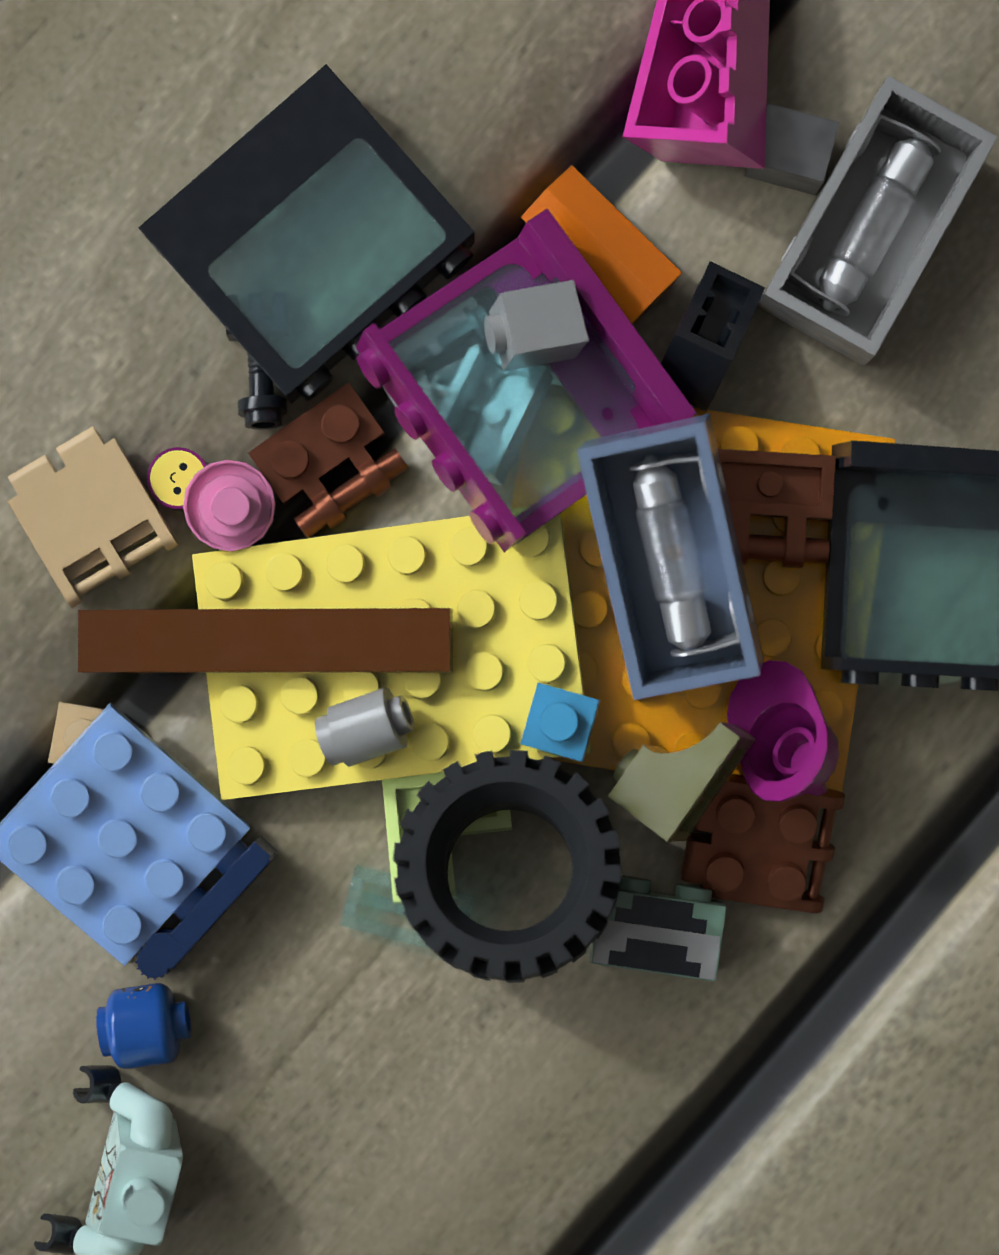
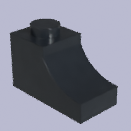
[661,261,766,412]

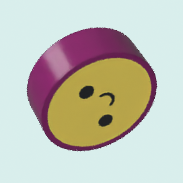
[147,447,207,511]

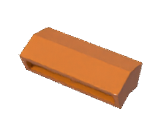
[521,165,682,324]

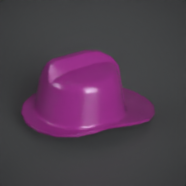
[727,660,839,802]

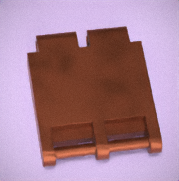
[681,774,846,913]

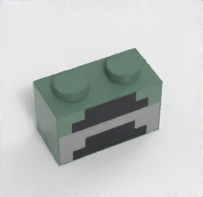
[588,875,726,982]

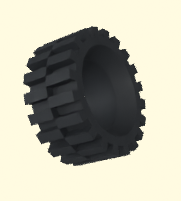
[393,750,621,983]

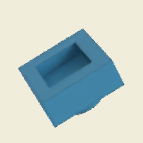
[520,683,601,762]

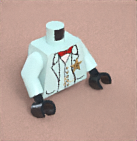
[34,1065,183,1255]

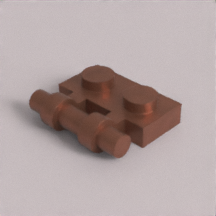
[248,382,409,538]
[718,449,836,568]

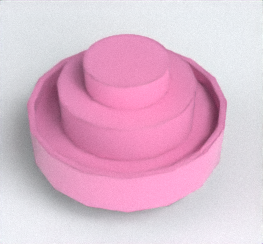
[183,460,275,551]

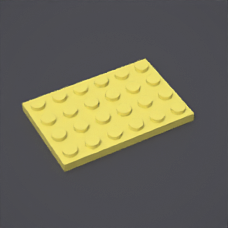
[192,507,592,800]

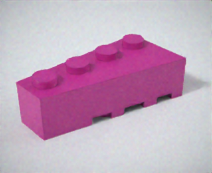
[622,0,770,169]

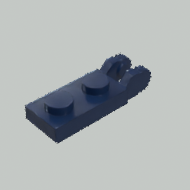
[135,836,277,980]

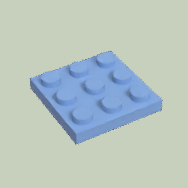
[0,702,250,966]

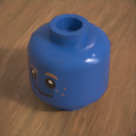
[96,983,191,1069]

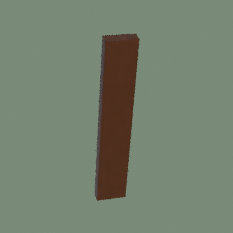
[78,608,453,673]

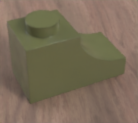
[608,722,756,842]

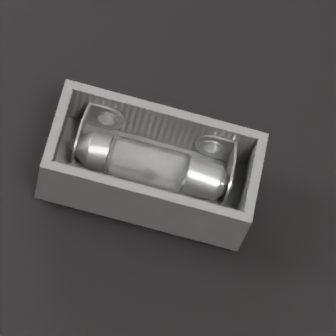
[757,75,998,366]

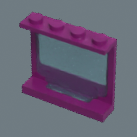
[356,208,696,553]

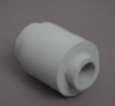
[315,687,415,767]

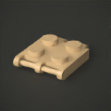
[7,426,179,608]

